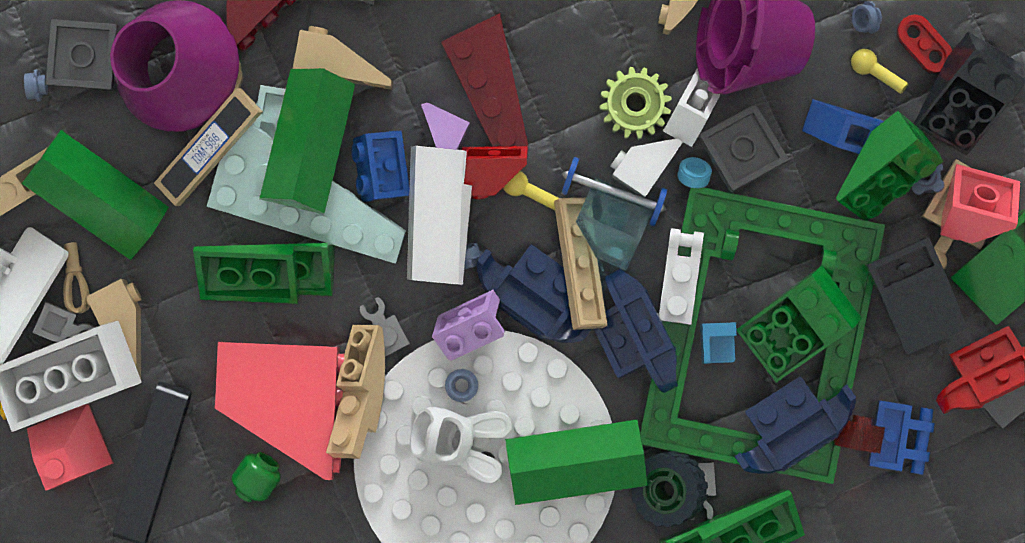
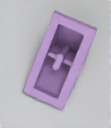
[421,102,470,150]

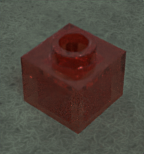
[834,415,885,453]

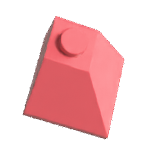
[940,164,1020,244]
[27,403,114,491]

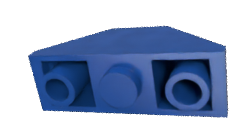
[802,99,884,154]

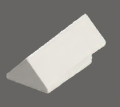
[407,146,472,285]

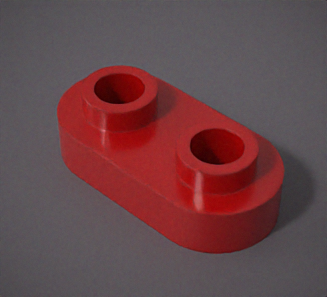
[896,14,952,73]

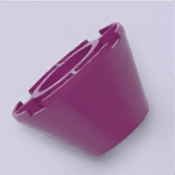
[110,0,239,132]
[696,0,815,95]

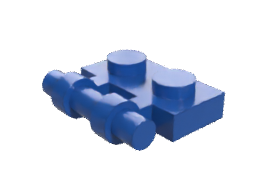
[868,400,935,475]

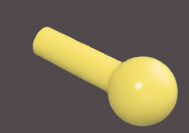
[851,49,908,94]
[503,171,558,211]

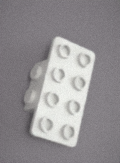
[0,227,68,365]

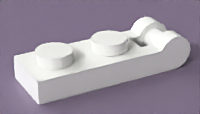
[659,228,704,325]

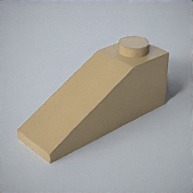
[293,26,393,90]
[86,279,142,379]

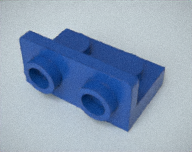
[351,130,410,203]

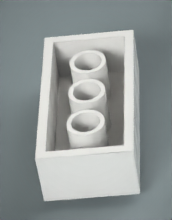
[0,321,142,432]

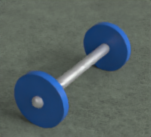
[561,157,668,227]

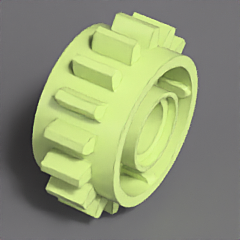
[600,67,672,140]

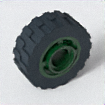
[630,451,708,527]

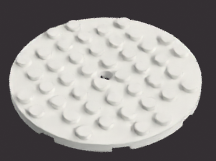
[354,331,615,543]

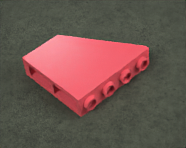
[215,342,344,480]

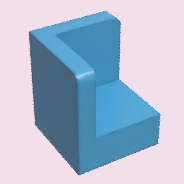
[700,322,737,364]

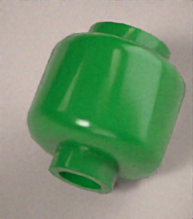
[231,452,281,502]

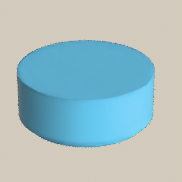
[677,157,712,188]

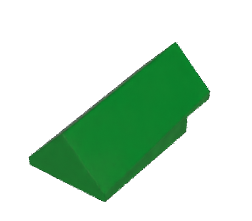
[259,68,355,214]
[21,130,169,260]
[193,243,335,304]
[505,419,647,505]
[659,489,805,543]

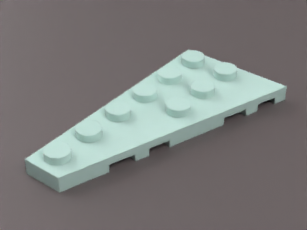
[207,125,406,264]

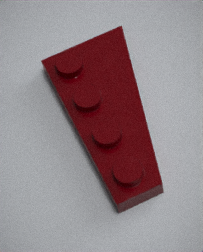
[441,13,528,147]

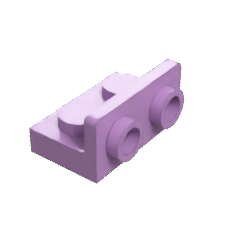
[432,290,505,360]

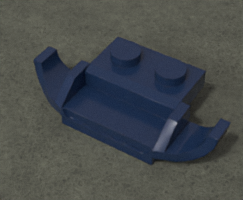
[477,244,591,343]
[594,269,678,393]
[735,376,856,474]

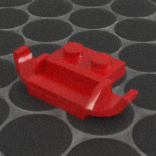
[936,326,1025,414]

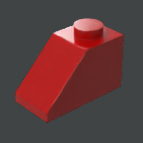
[462,146,528,199]

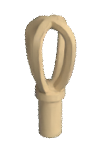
[63,242,90,314]

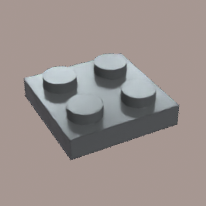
[45,19,118,91]
[697,104,789,193]

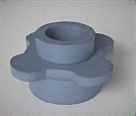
[912,164,945,195]

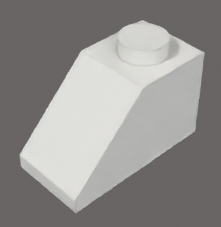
[663,68,720,147]
[610,138,683,198]

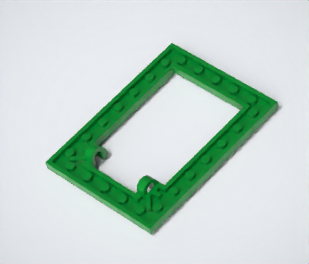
[640,187,885,484]

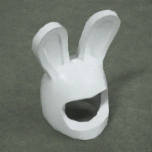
[410,406,512,484]

